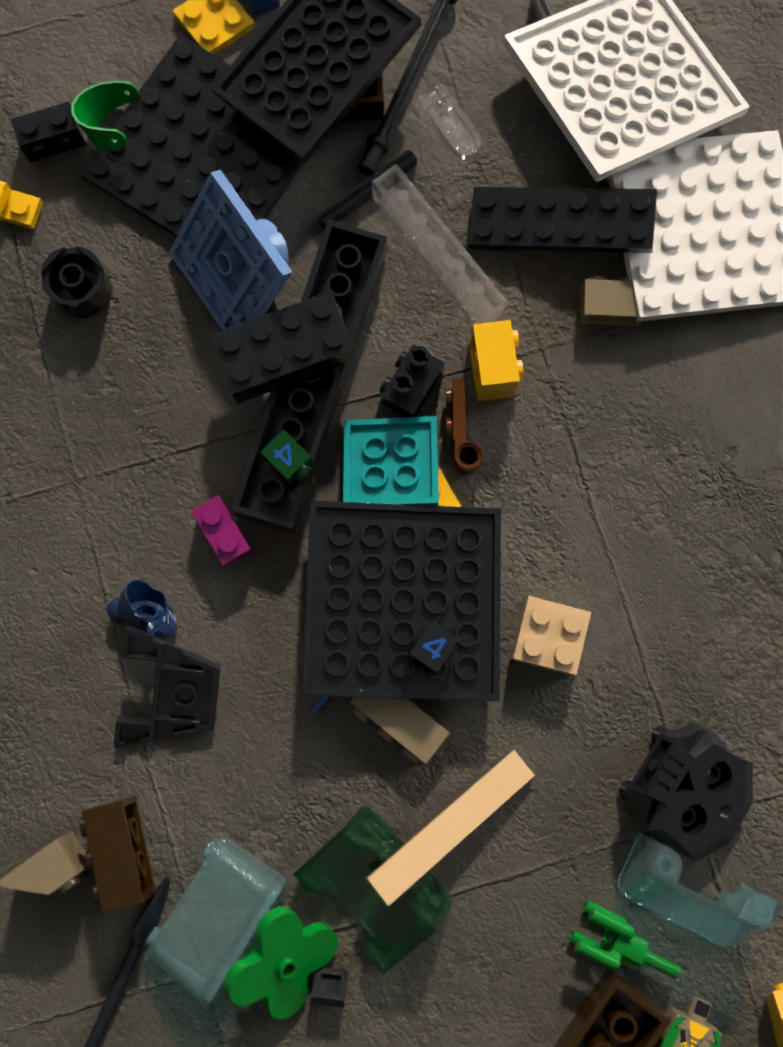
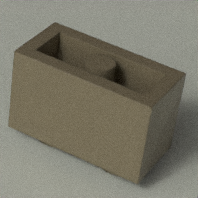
[580,276,643,326]

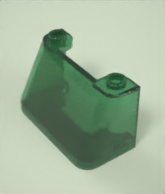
[293,806,452,975]

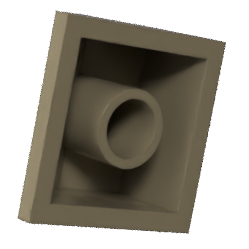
[0,832,89,895]

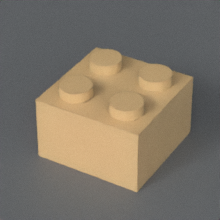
[509,596,591,676]

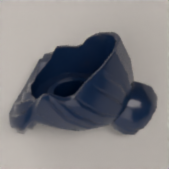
[107,579,177,637]

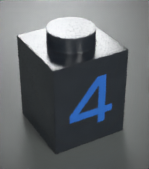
[407,620,459,675]

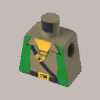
[654,996,722,1047]

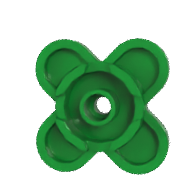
[223,906,338,1019]

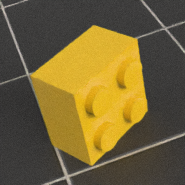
[469,320,524,402]

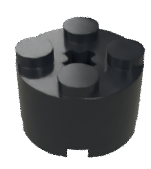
[41,246,113,319]

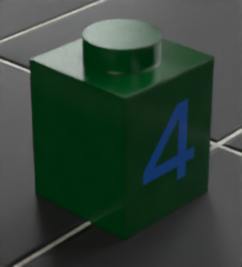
[260,429,313,485]

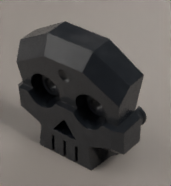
[619,724,753,862]

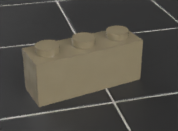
[350,697,450,764]

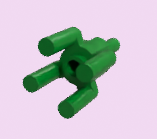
[569,900,681,979]

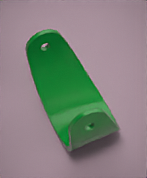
[71,81,139,151]

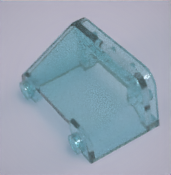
[618,832,783,948]
[145,836,287,1007]

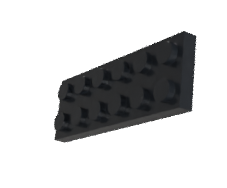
[468,187,657,253]

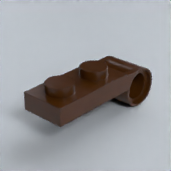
[445,379,483,475]

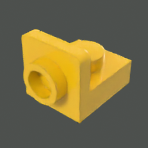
[0,181,44,230]

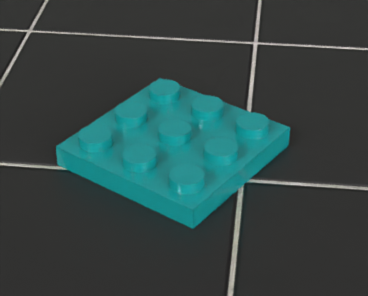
[343,416,439,506]

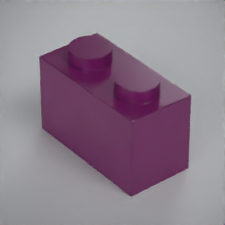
[191,495,255,569]

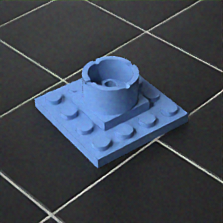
[169,170,293,331]

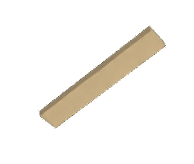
[366,750,535,906]

